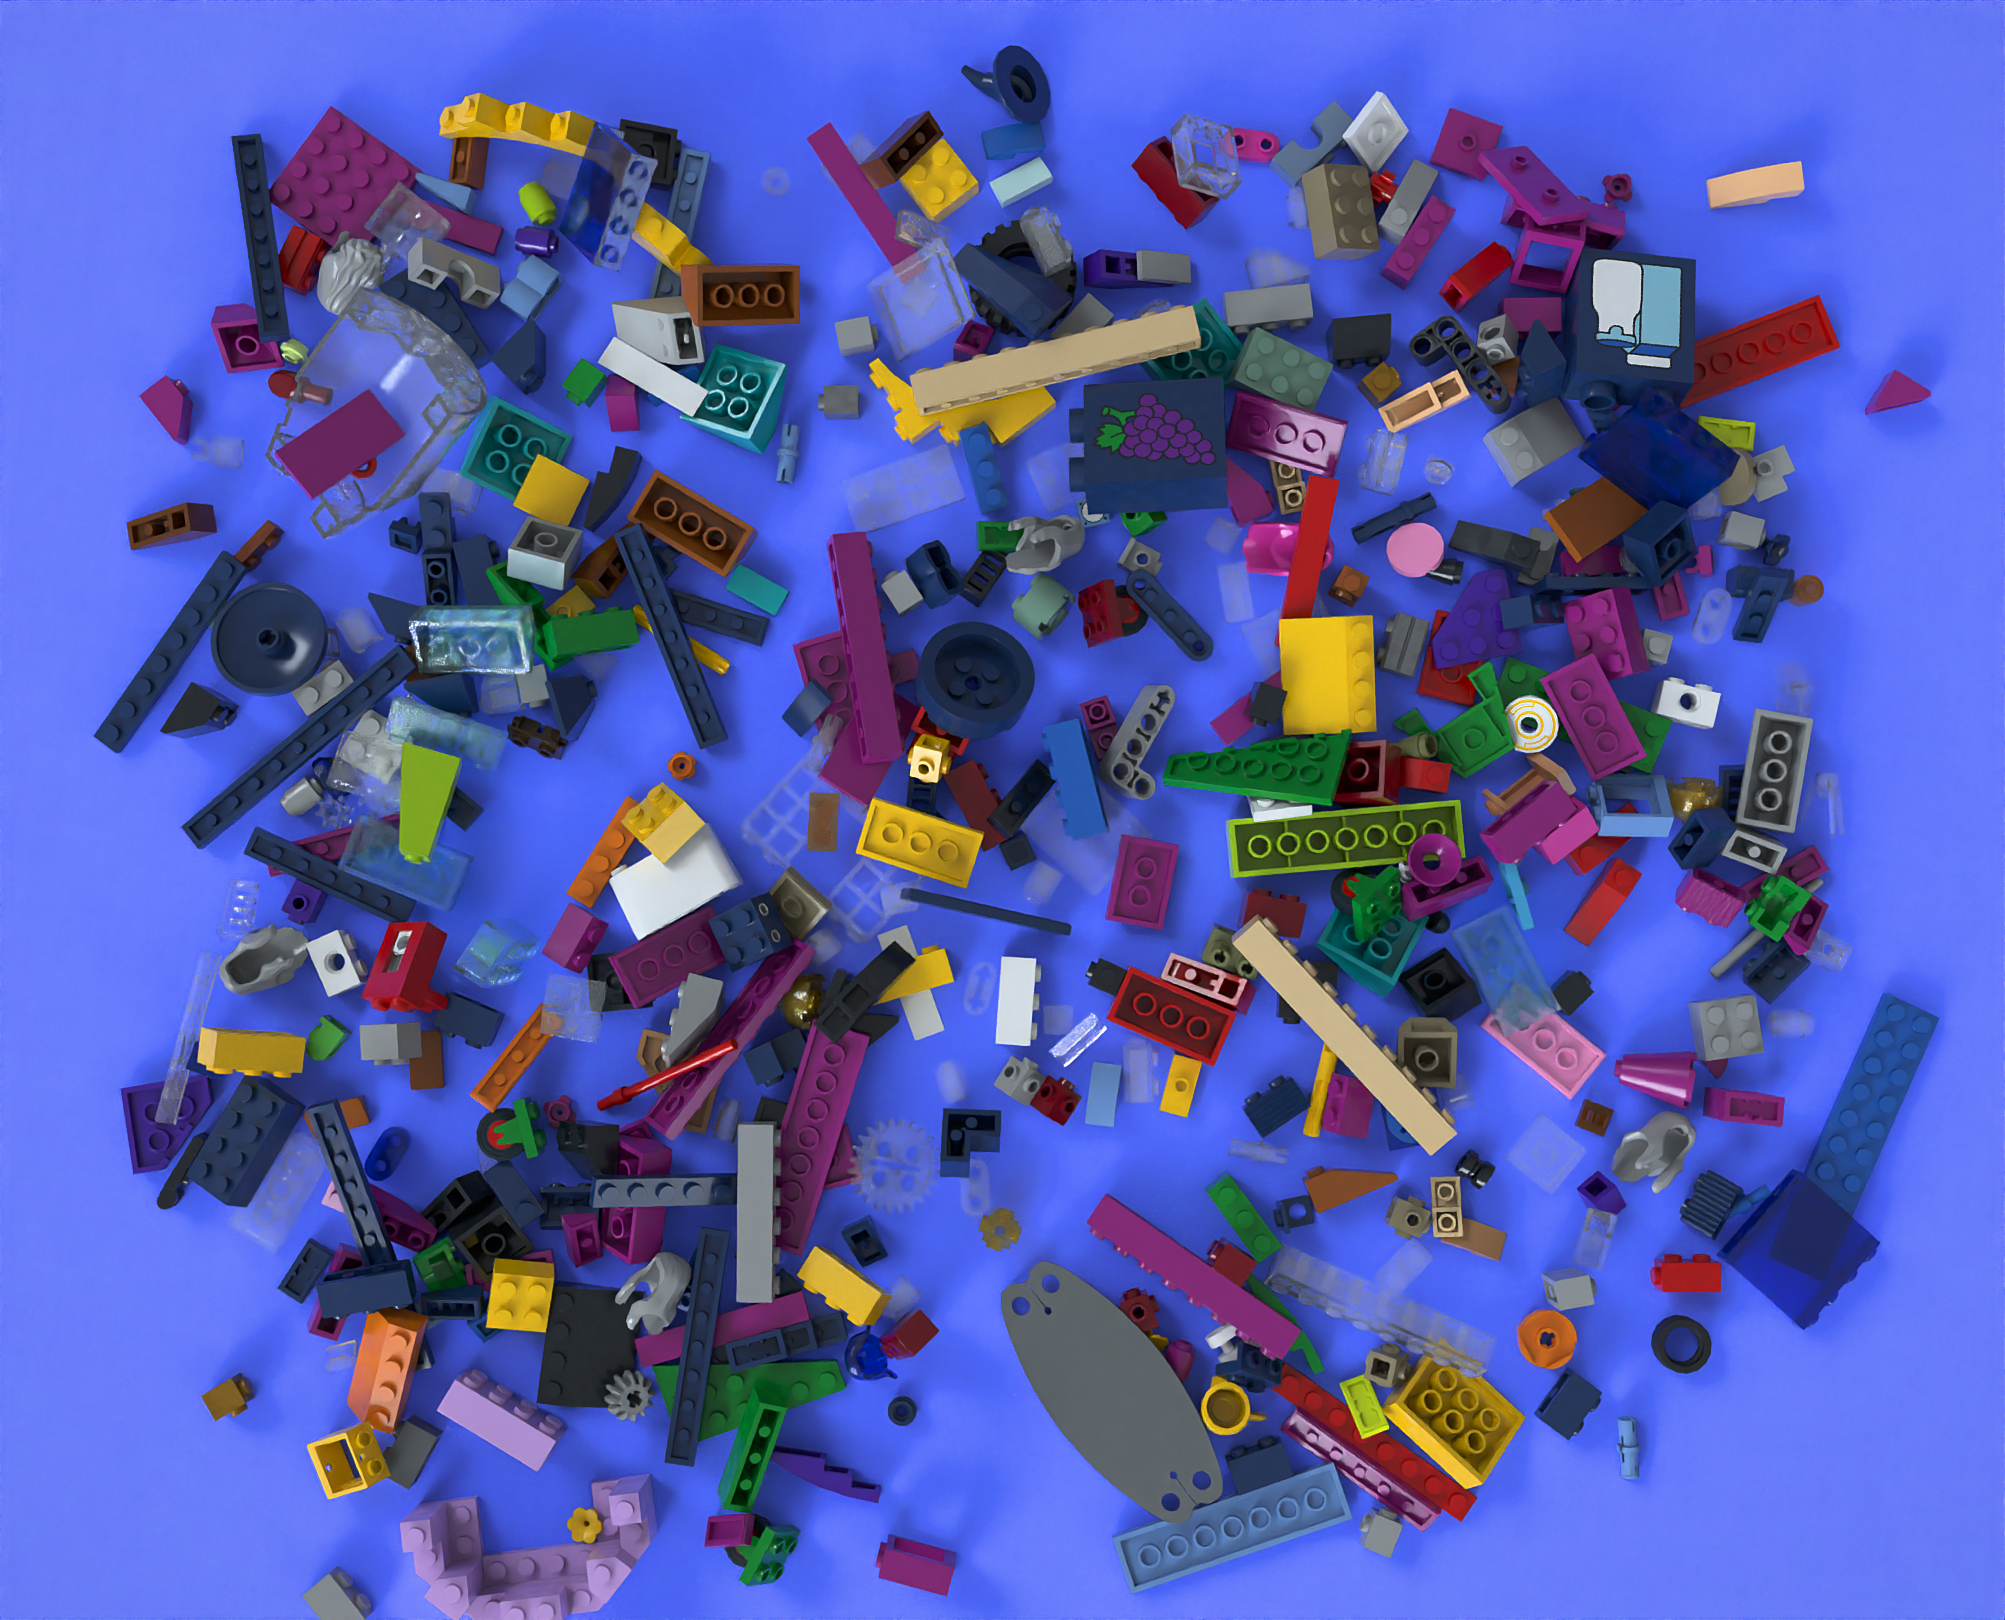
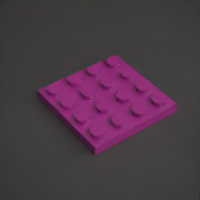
[269,106,424,247]

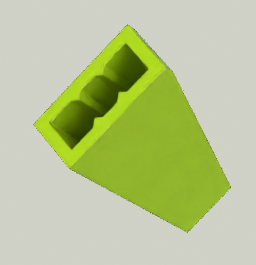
[399,742,463,865]

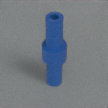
[1727,1184,1772,1220]

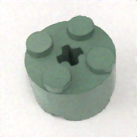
[1011,572,1076,641]

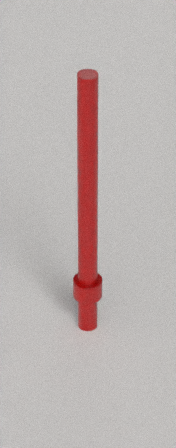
[597,1038,738,1111]

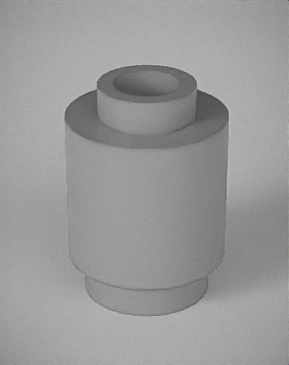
[280,776,325,817]

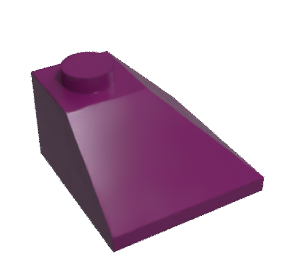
[210,303,285,373]

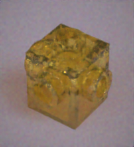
[978,1207,1022,1252]

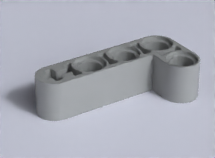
[1098,685,1175,800]

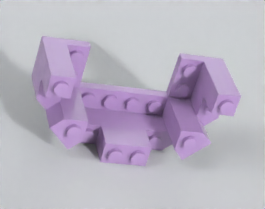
[400,1473,657,1620]

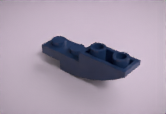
[418,492,458,610]

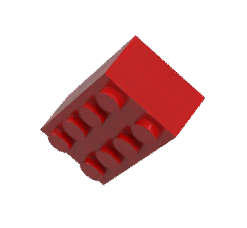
[1105,965,1237,1067]

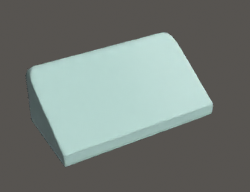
[989,157,1053,208]

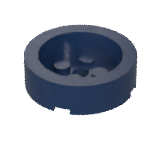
[914,622,1035,740]

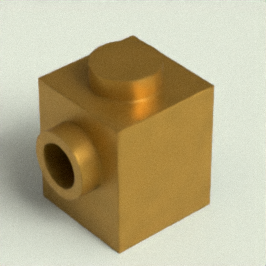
[1357,362,1402,409]
[201,1373,255,1421]

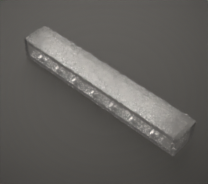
[1264,1243,1497,1378]

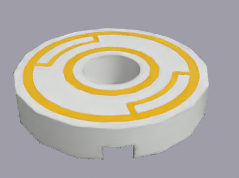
[1505,695,1560,753]

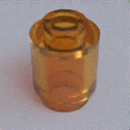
[1788,575,1824,607]

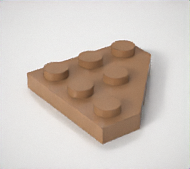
[636,1028,719,1135]

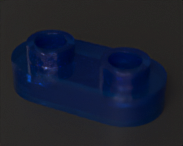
[364,1126,411,1181]

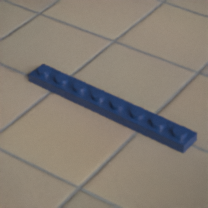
[231,133,291,343]
[613,523,729,750]
[94,550,250,753]
[664,1226,731,1467]

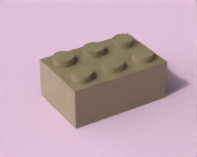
[1301,163,1381,261]

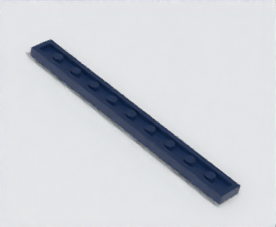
[181,644,420,849]
[306,1099,435,1371]

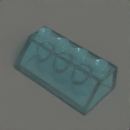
[409,605,536,674]
[384,695,509,773]

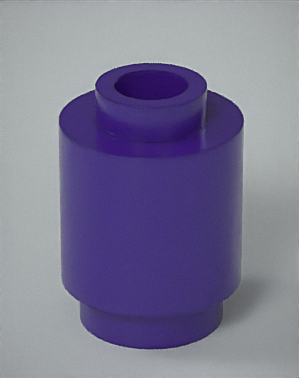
[515,226,559,258]

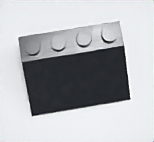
[536,1280,645,1408]

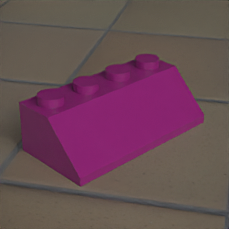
[1500,193,1626,250]
[599,1135,672,1265]

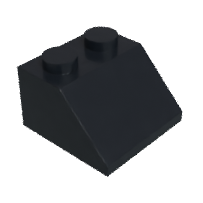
[1326,313,1392,370]
[160,682,239,739]
[1398,947,1483,1023]
[556,1120,619,1180]
[447,1194,534,1283]

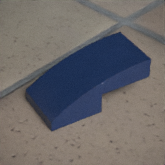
[781,678,834,738]

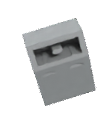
[611,296,706,365]
[661,973,725,1068]

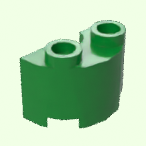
[1744,875,1812,942]
[412,1236,467,1292]

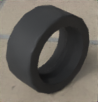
[1651,1315,1712,1374]

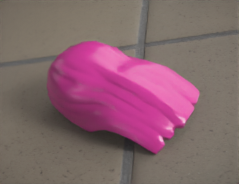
[1242,521,1334,576]

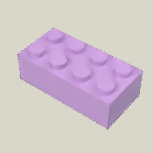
[436,1369,567,1472]

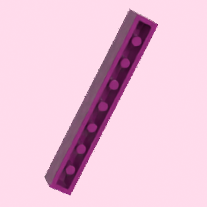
[826,531,905,764]
[1086,1193,1302,1360]

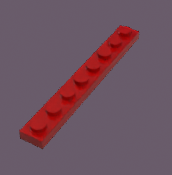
[1271,1361,1477,1522]

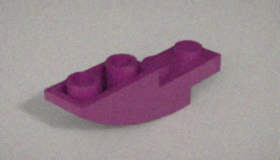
[321,1180,438,1253]

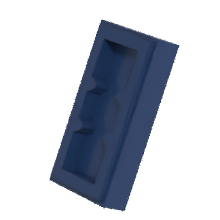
[277,1238,335,1304]

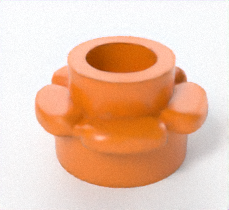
[668,752,696,780]

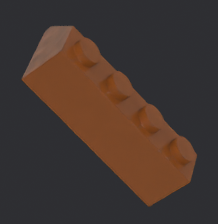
[681,263,800,327]
[626,469,758,578]

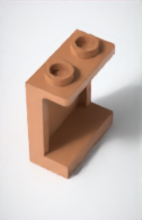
[1482,752,1577,817]

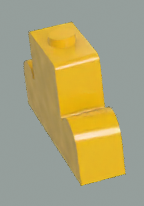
[608,193,714,278]

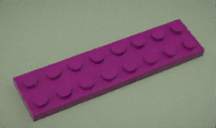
[644,936,816,1141]
[776,1017,871,1257]

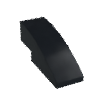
[583,446,642,532]

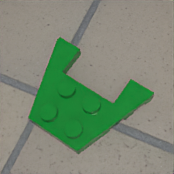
[1394,660,1515,779]

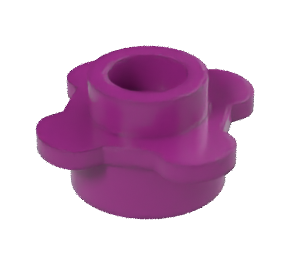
[1602,173,1632,203]
[543,1095,577,1129]

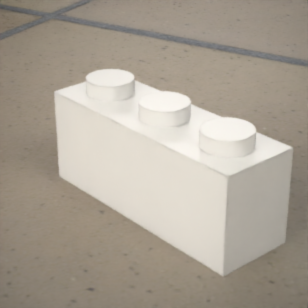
[995,956,1042,1046]

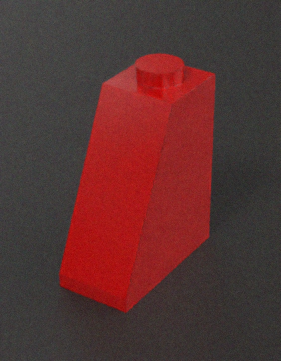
[1439,241,1513,314]

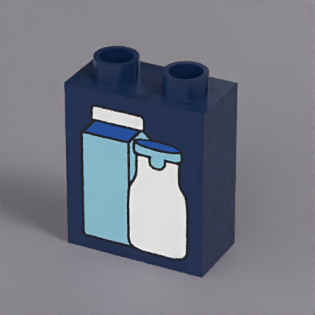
[1562,248,1696,417]

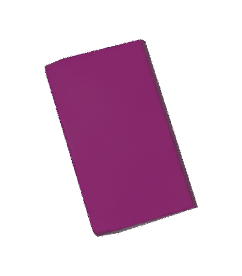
[1783,889,1829,956]
[561,1213,603,1268]

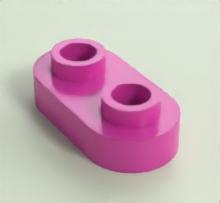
[1222,128,1280,163]

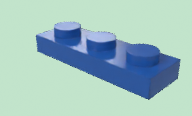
[957,422,1009,514]

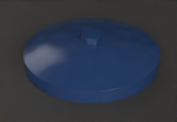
[210,582,328,697]

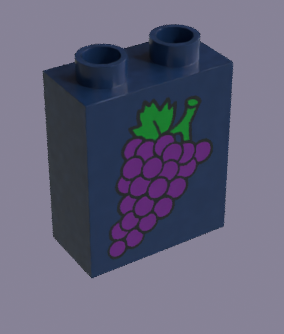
[1069,377,1228,515]

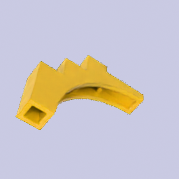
[439,93,618,165]
[868,358,1056,449]

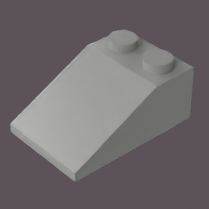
[1482,397,1585,487]

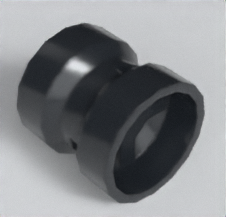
[1454,1149,1496,1189]

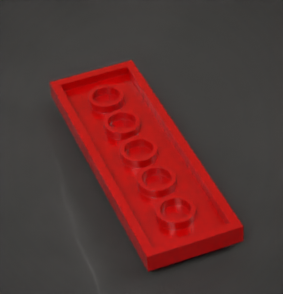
[1678,295,1840,410]

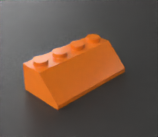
[346,1307,428,1434]

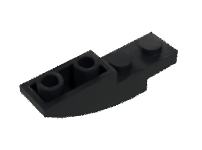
[813,941,916,1045]

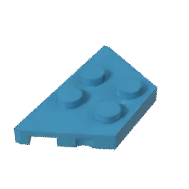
[1491,821,1535,931]

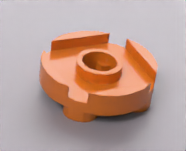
[1516,1309,1577,1369]

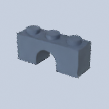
[1269,101,1354,191]

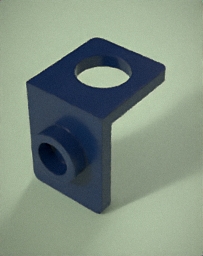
[1273,1195,1314,1234]

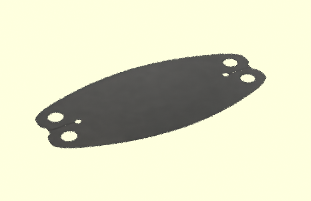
[1001,1261,1223,1525]

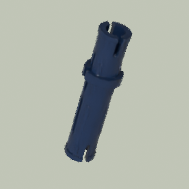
[1351,492,1437,545]

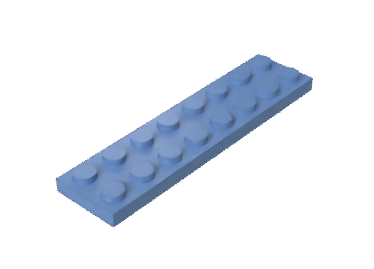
[1112,1461,1353,1594]

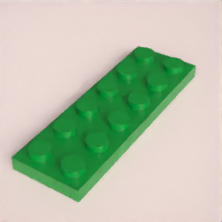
[1498,657,1672,775]

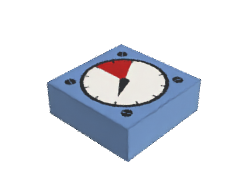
[1075,499,1110,529]

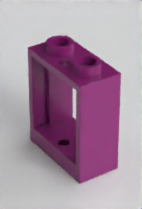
[1509,214,1586,294]
[1702,1087,1785,1127]
[875,1534,956,1597]

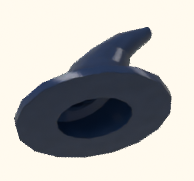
[961,45,1050,124]

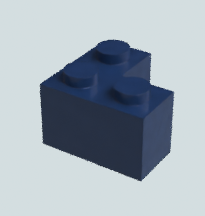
[743,1026,807,1088]
[940,1108,1001,1178]

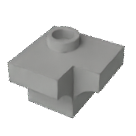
[1753,445,1796,503]

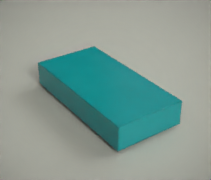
[725,563,790,617]

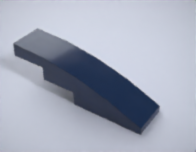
[725,1311,849,1373]

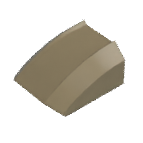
[1395,1017,1458,1089]

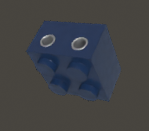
[708,892,793,973]

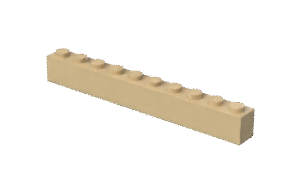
[909,305,1201,417]
[1232,914,1458,1156]

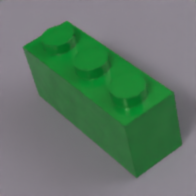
[542,606,640,660]
[1204,1172,1282,1263]

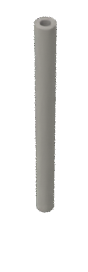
[1709,877,1824,979]

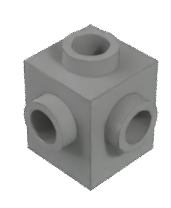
[993,1055,1046,1107]

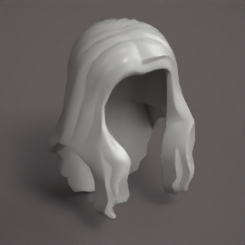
[317,231,385,316]
[1005,515,1085,575]
[219,924,310,995]
[1611,1111,1697,1194]
[615,1251,692,1335]

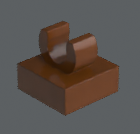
[1574,1099,1614,1137]

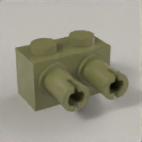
[1201,923,1258,981]

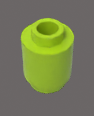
[518,181,558,227]

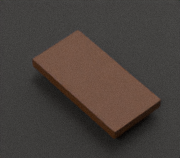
[1543,465,1652,563]

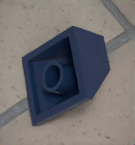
[403,672,480,721]
[545,675,598,742]

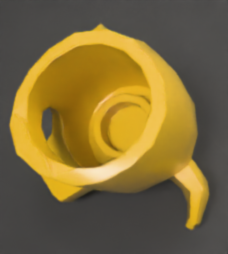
[1198,1376,1267,1435]

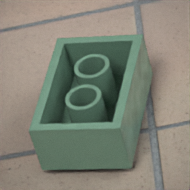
[1226,327,1334,411]

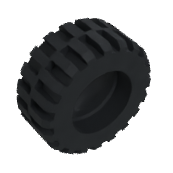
[968,220,1077,337]

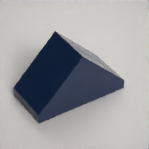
[841,1214,889,1268]

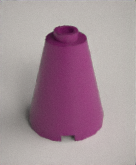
[1614,1051,1697,1109]

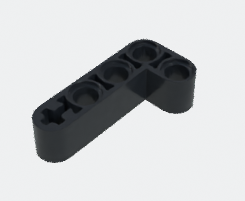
[1409,315,1511,414]

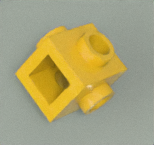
[908,734,952,783]

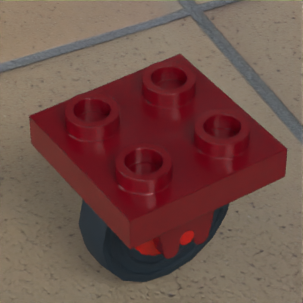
[1078,579,1149,648]

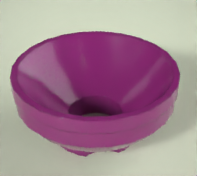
[1407,833,1462,887]

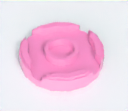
[1386,523,1445,577]

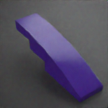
[770,1445,881,1503]

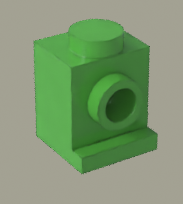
[305,1015,353,1062]

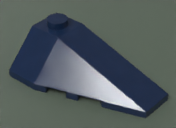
[948,243,1073,341]

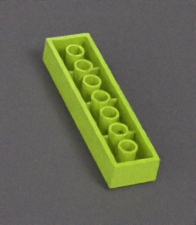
[1225,800,1466,879]

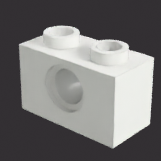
[1650,677,1721,730]
[306,930,368,997]

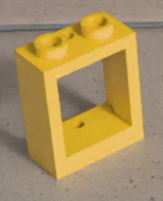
[306,1420,391,1500]

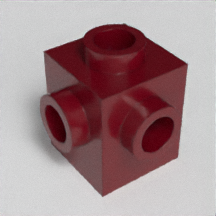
[1030,1075,1082,1127]
[1118,1287,1160,1332]

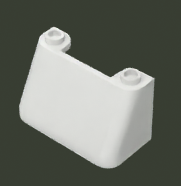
[609,823,744,941]

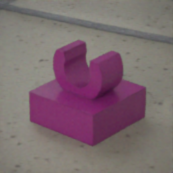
[1685,545,1715,578]

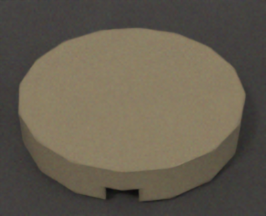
[1709,448,1757,505]

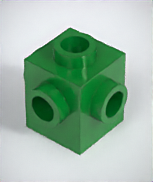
[1119,511,1168,537]

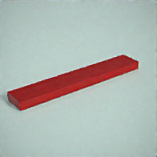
[1274,474,1340,647]

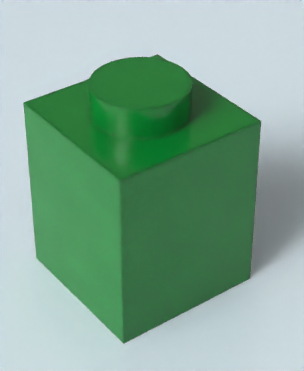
[562,358,608,408]

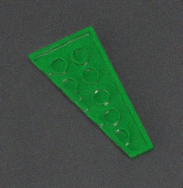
[1162,729,1353,806]
[652,1359,847,1442]

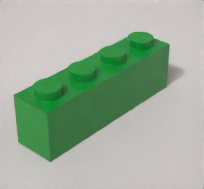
[717,1386,788,1513]

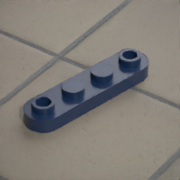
[1126,569,1214,662]

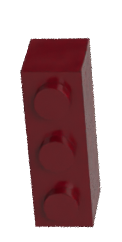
[1131,136,1220,230]
[943,759,1014,852]
[878,1309,940,1360]

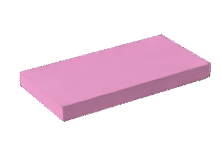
[1479,981,1607,1100]

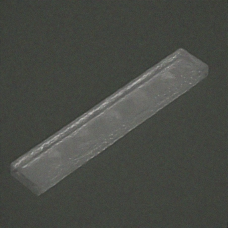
[155,950,222,1125]

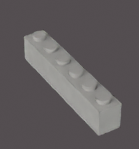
[736,1121,782,1303]

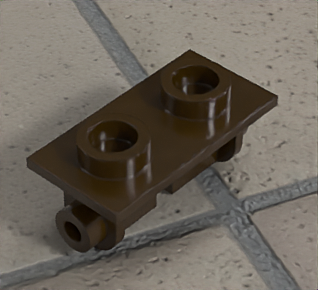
[507,715,568,760]

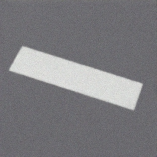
[597,337,709,417]
[877,925,945,1041]

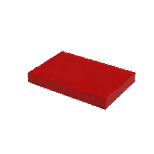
[1416,609,1484,707]

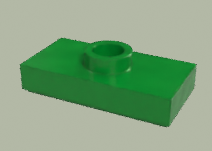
[976,521,1024,552]

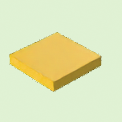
[512,454,590,526]

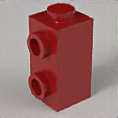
[1650,1254,1721,1292]

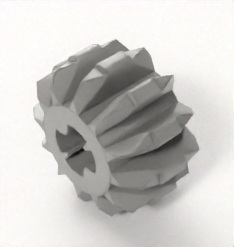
[604,1370,656,1422]

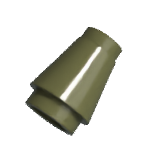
[1393,732,1438,760]

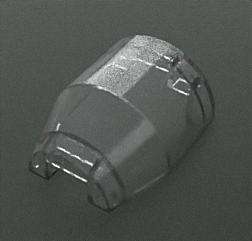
[265,287,487,539]

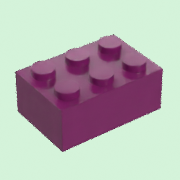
[1563,587,1650,682]

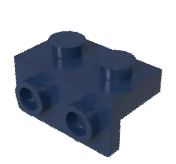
[1742,936,1811,1005]
[540,1183,601,1230]
[1215,1342,1282,1393]

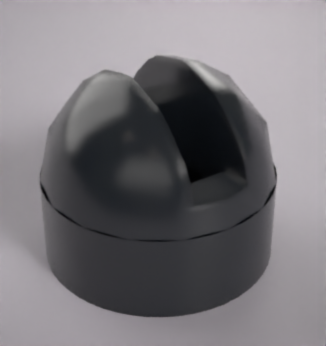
[1425,910,1451,934]

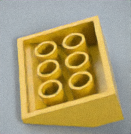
[1279,615,1377,735]
[1381,1338,1526,1489]

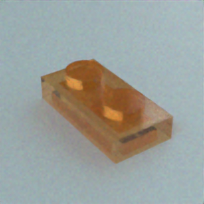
[807,792,840,852]

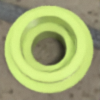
[280,338,309,364]

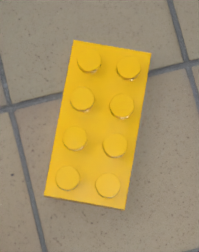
[855,797,984,889]

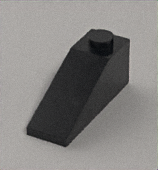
[1448,520,1541,576]
[420,1170,494,1245]

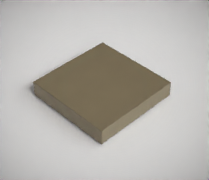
[768,866,833,942]

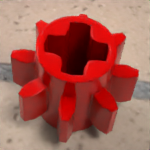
[1369,169,1399,207]

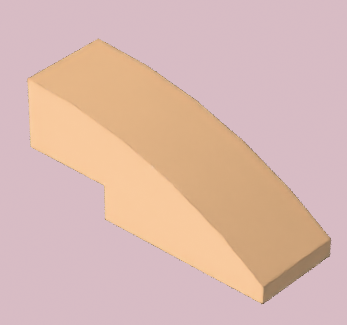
[1706,161,1805,209]
[1378,369,1472,435]

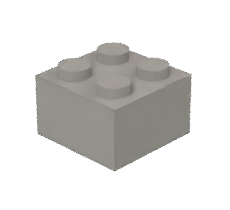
[507,516,583,591]
[1688,994,1765,1061]

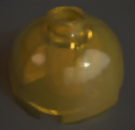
[1665,777,1723,824]
[777,973,828,1031]

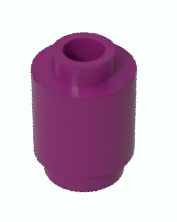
[1164,1339,1197,1384]

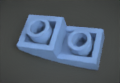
[1085,1062,1122,1128]

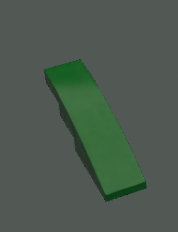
[486,560,574,671]
[1247,1272,1325,1374]

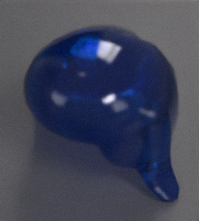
[844,1325,898,1381]

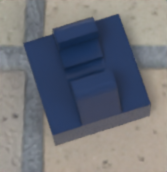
[388,517,422,555]

